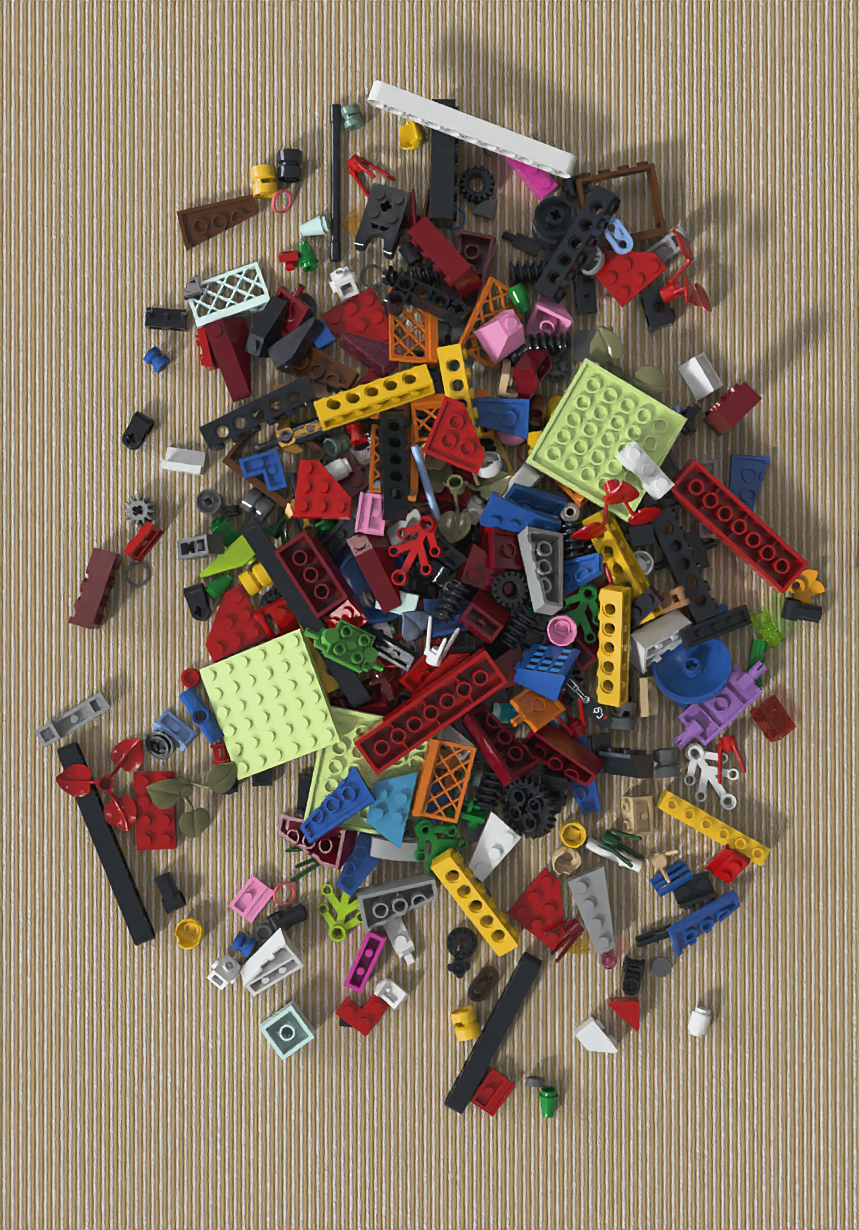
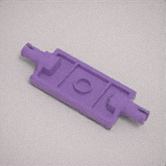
[672,660,768,749]

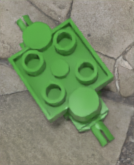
[304,619,385,673]

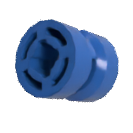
[143,346,171,373]
[230,931,256,957]

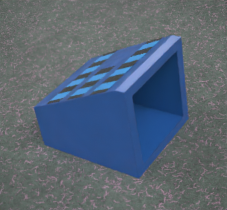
[513,643,580,702]

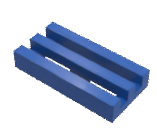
[650,860,694,897]

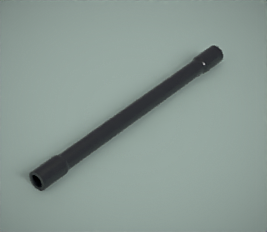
[330,104,341,262]

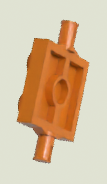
[510,688,565,732]

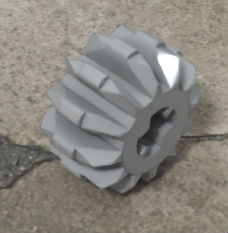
[122,494,157,528]

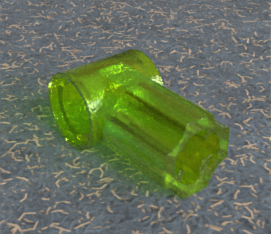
[750,611,785,648]

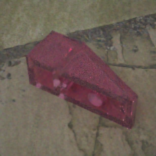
[339,332,400,378]

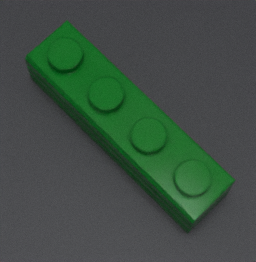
[747,639,767,688]

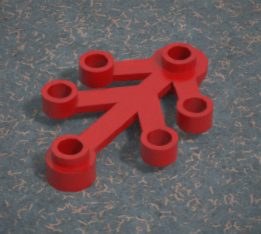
[388,514,443,586]

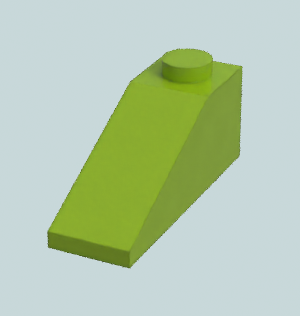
[199,535,258,578]

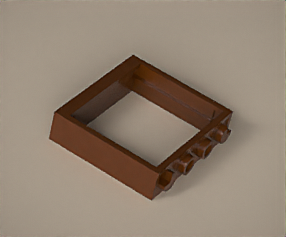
[575,161,666,248]
[222,407,328,509]

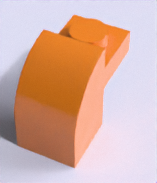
[436,747,463,790]

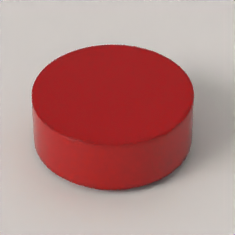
[181,668,201,688]

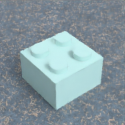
[260,1000,316,1060]

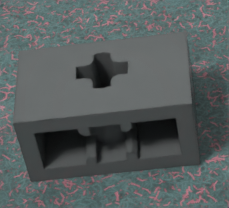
[177,534,224,560]

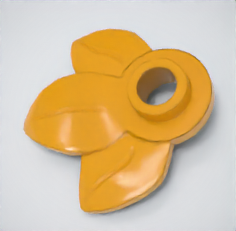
[787,569,825,604]

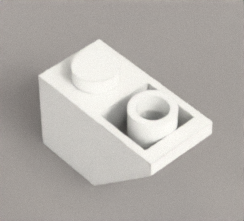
[574,1016,618,1053]

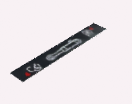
[565,676,614,730]

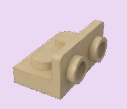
[498,359,518,399]
[637,676,658,717]
[621,795,654,836]

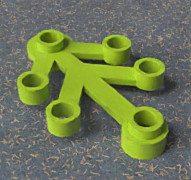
[317,883,362,942]

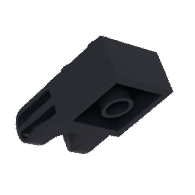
[354,182,412,260]

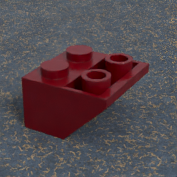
[512,349,553,399]
[456,589,511,644]
[560,615,599,672]

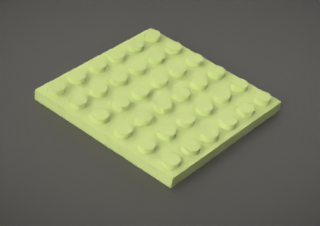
[525,358,687,522]
[199,629,343,780]
[304,705,444,840]

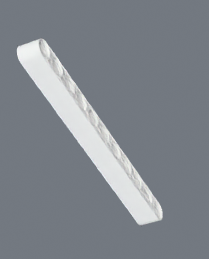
[367,81,577,178]

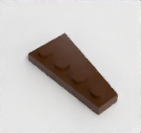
[176,194,257,251]
[276,345,360,391]

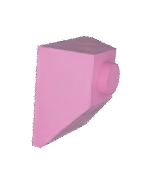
[524,295,573,339]
[473,309,525,365]

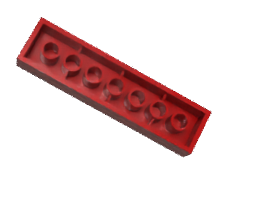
[668,459,809,593]
[353,647,508,775]

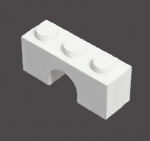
[614,440,675,500]

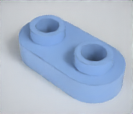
[602,217,633,255]

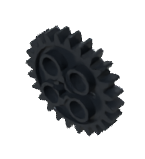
[501,775,558,840]

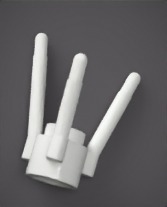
[424,615,460,666]

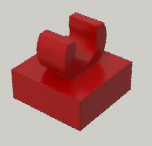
[278,250,299,271]

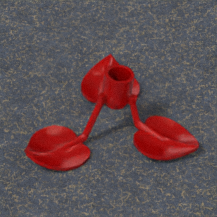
[659,230,712,312]
[571,479,662,540]
[55,738,144,831]

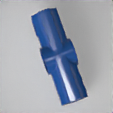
[179,687,225,744]

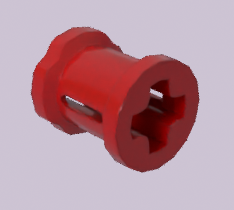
[346,421,368,446]
[210,742,230,764]

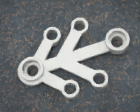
[683,743,739,810]

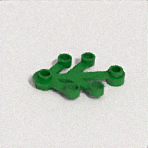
[548,583,600,648]
[414,819,468,876]

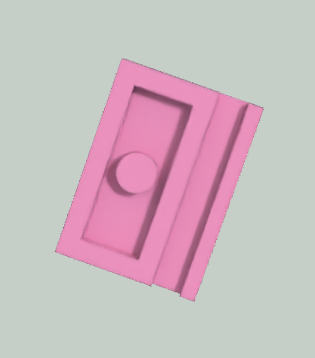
[355,492,386,536]
[229,874,274,923]

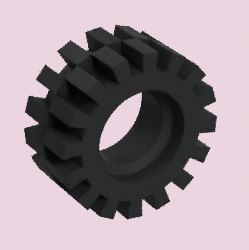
[460,165,495,204]
[490,571,529,608]

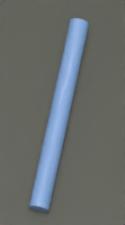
[411,445,441,521]

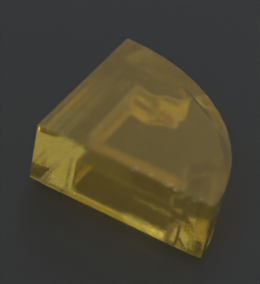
[340,209,360,238]
[562,937,590,954]

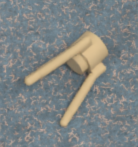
[646,850,679,883]

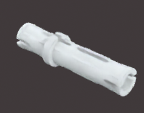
[584,837,643,873]

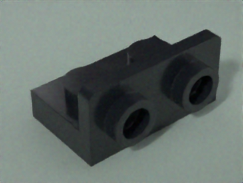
[672,871,717,910]

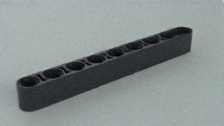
[444,951,543,1114]

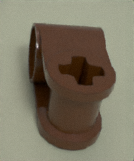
[529,394,548,431]

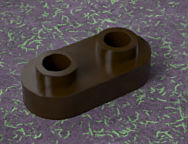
[467,965,499,1002]

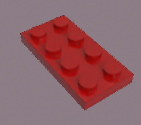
[134,770,177,850]

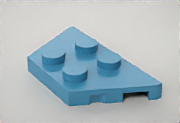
[366,772,418,848]

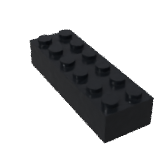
[430,99,459,228]

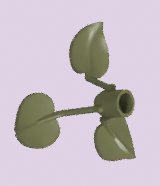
[590,328,668,398]
[420,464,511,543]
[146,761,237,838]

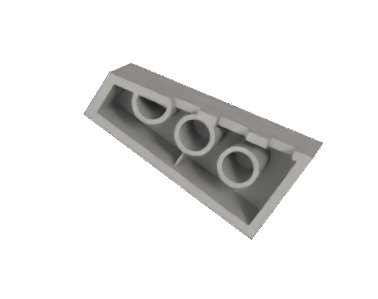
[517,526,563,615]
[566,864,615,955]
[356,873,439,933]

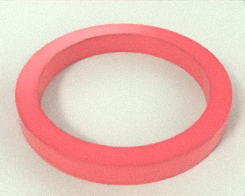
[272,189,292,214]
[273,882,296,906]

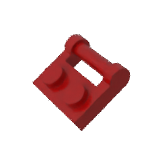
[253,597,301,641]

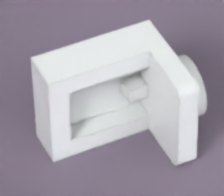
[460,494,486,525]
[374,978,409,1010]

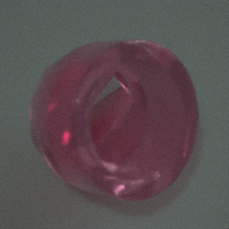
[600,952,617,969]

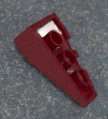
[277,814,358,870]

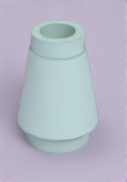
[300,215,330,237]

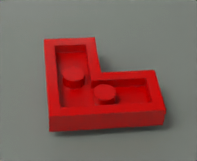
[335,992,389,1036]

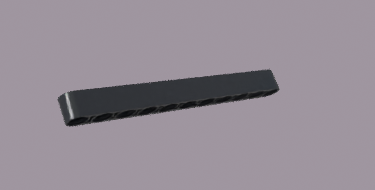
[239,518,372,709]
[57,741,156,946]

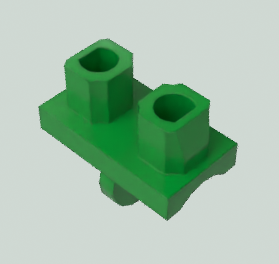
[450,796,486,831]

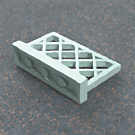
[184,262,270,329]

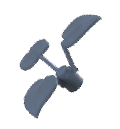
[400,611,468,675]

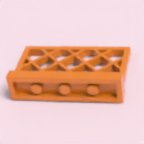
[458,277,530,370]
[389,287,439,368]
[410,390,494,444]
[369,424,419,502]
[410,736,477,823]

